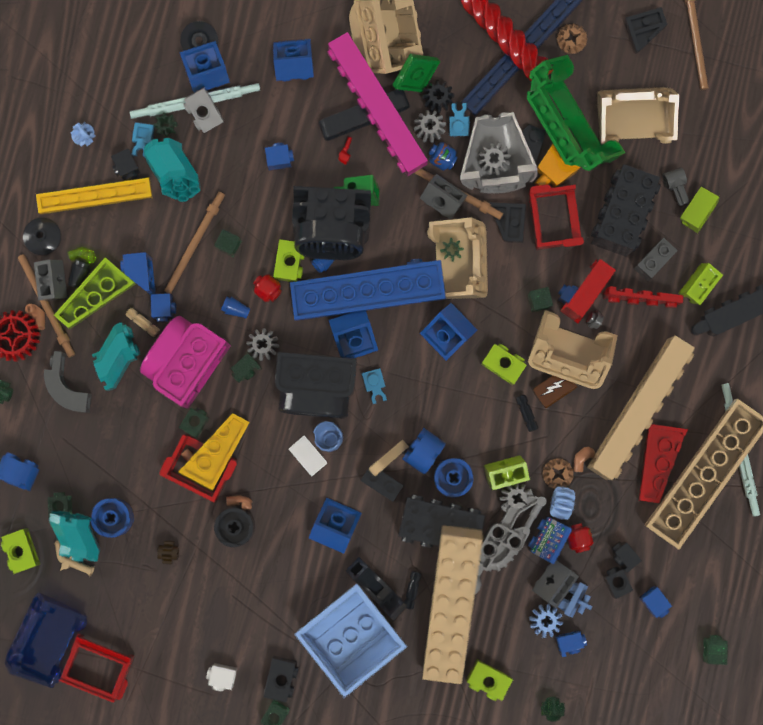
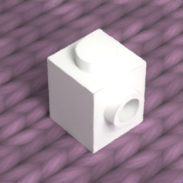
[206,663,237,691]

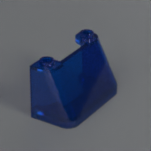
[5,593,87,689]

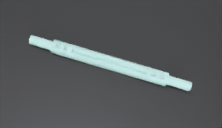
[130,83,260,119]
[721,383,760,516]

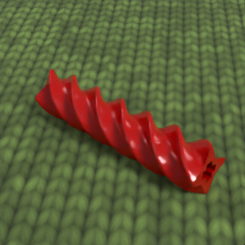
[461,0,553,82]

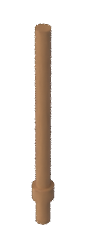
[684,0,708,90]
[415,169,504,220]
[164,192,225,294]
[18,254,76,358]

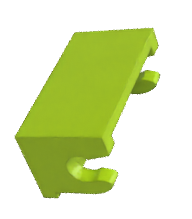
[680,187,719,234]
[679,263,723,305]

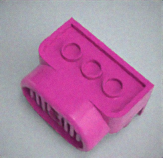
[140,316,231,409]

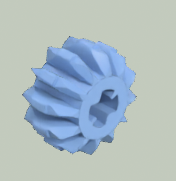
[550,486,575,520]
[529,604,563,638]

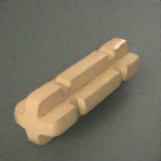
[125,308,160,337]

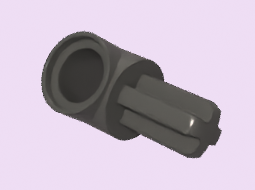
[662,167,689,206]

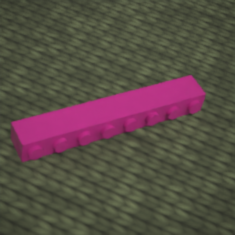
[327,32,428,176]

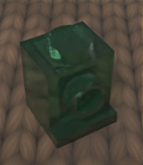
[231,353,262,383]

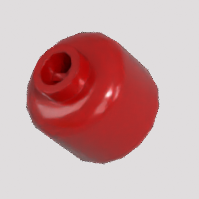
[253,274,282,302]
[567,523,594,553]

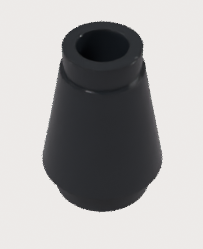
[68,259,90,288]

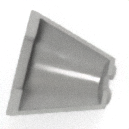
[460,112,537,194]

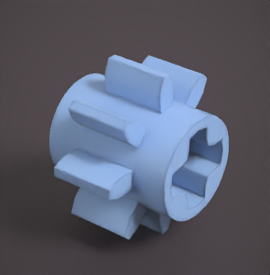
[70,122,95,147]

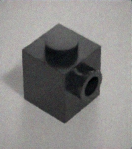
[111,148,141,181]

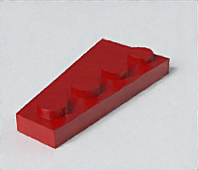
[639,424,688,503]

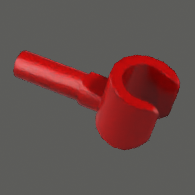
[339,137,352,165]

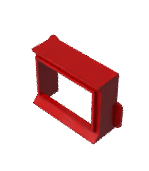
[529,184,584,250]
[561,259,616,324]
[159,434,237,502]
[59,634,135,703]

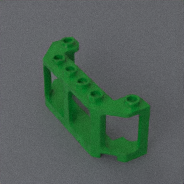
[527,55,625,171]

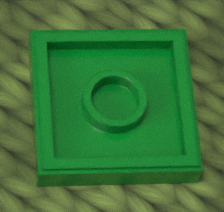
[393,54,441,92]

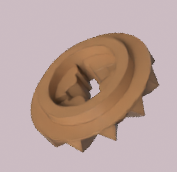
[557,23,588,54]
[543,459,573,489]

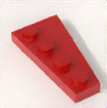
[603,286,683,308]

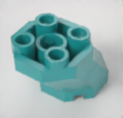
[144,138,201,202]
[92,322,141,391]
[49,511,100,562]

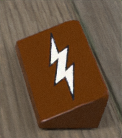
[533,376,578,408]

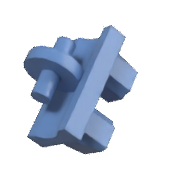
[558,582,593,618]

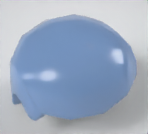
[313,421,343,452]

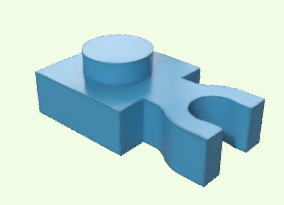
[450,103,470,136]
[132,123,155,157]
[362,368,387,404]

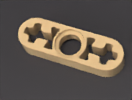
[369,440,409,476]

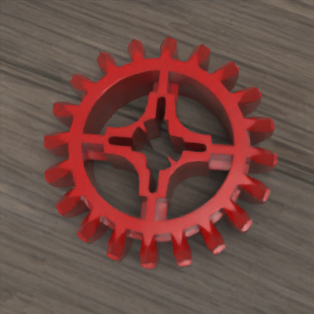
[0,310,41,362]

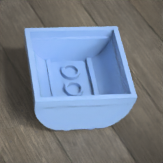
[295,584,407,697]

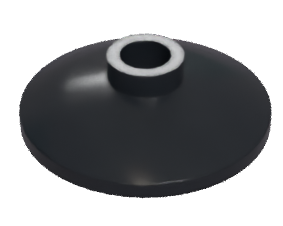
[180,21,218,51]
[23,218,61,255]

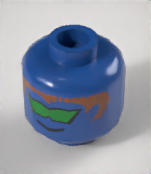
[428,142,458,171]

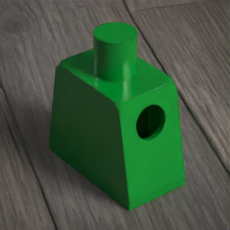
[334,175,379,206]

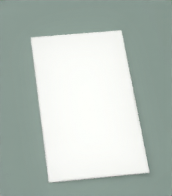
[289,435,327,476]

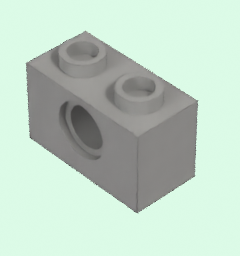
[183,87,224,133]

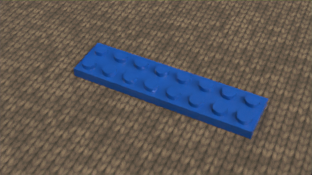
[290,260,446,321]

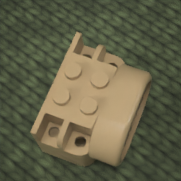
[349,0,423,74]

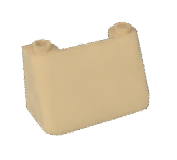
[597,88,679,144]
[427,218,488,299]
[528,310,618,389]

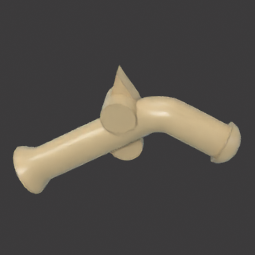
[54,540,95,577]

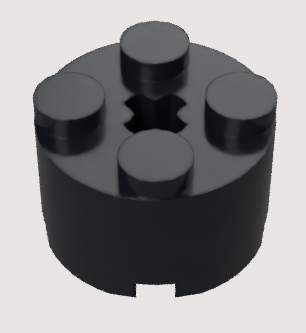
[214,507,255,547]

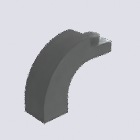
[44,351,92,413]

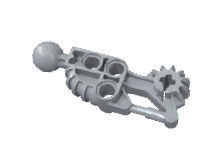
[475,484,546,594]

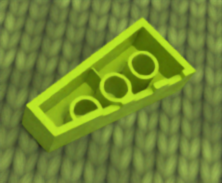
[54,258,136,329]

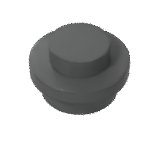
[586,310,604,329]

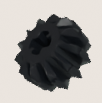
[422,80,455,113]

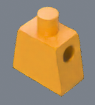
[535,144,580,188]

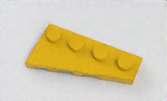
[178,413,250,491]

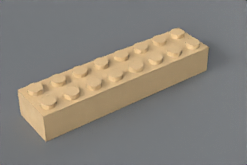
[587,336,695,480]
[645,399,763,549]
[422,525,483,684]

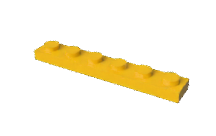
[36,178,153,214]

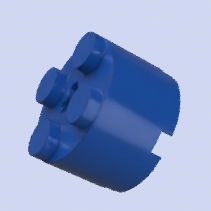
[402,428,446,474]
[0,452,39,491]
[434,458,473,497]
[91,498,134,538]

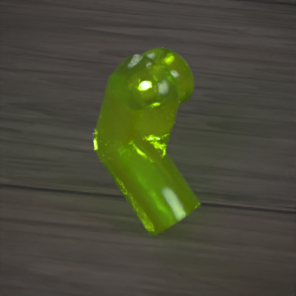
[68,247,96,264]

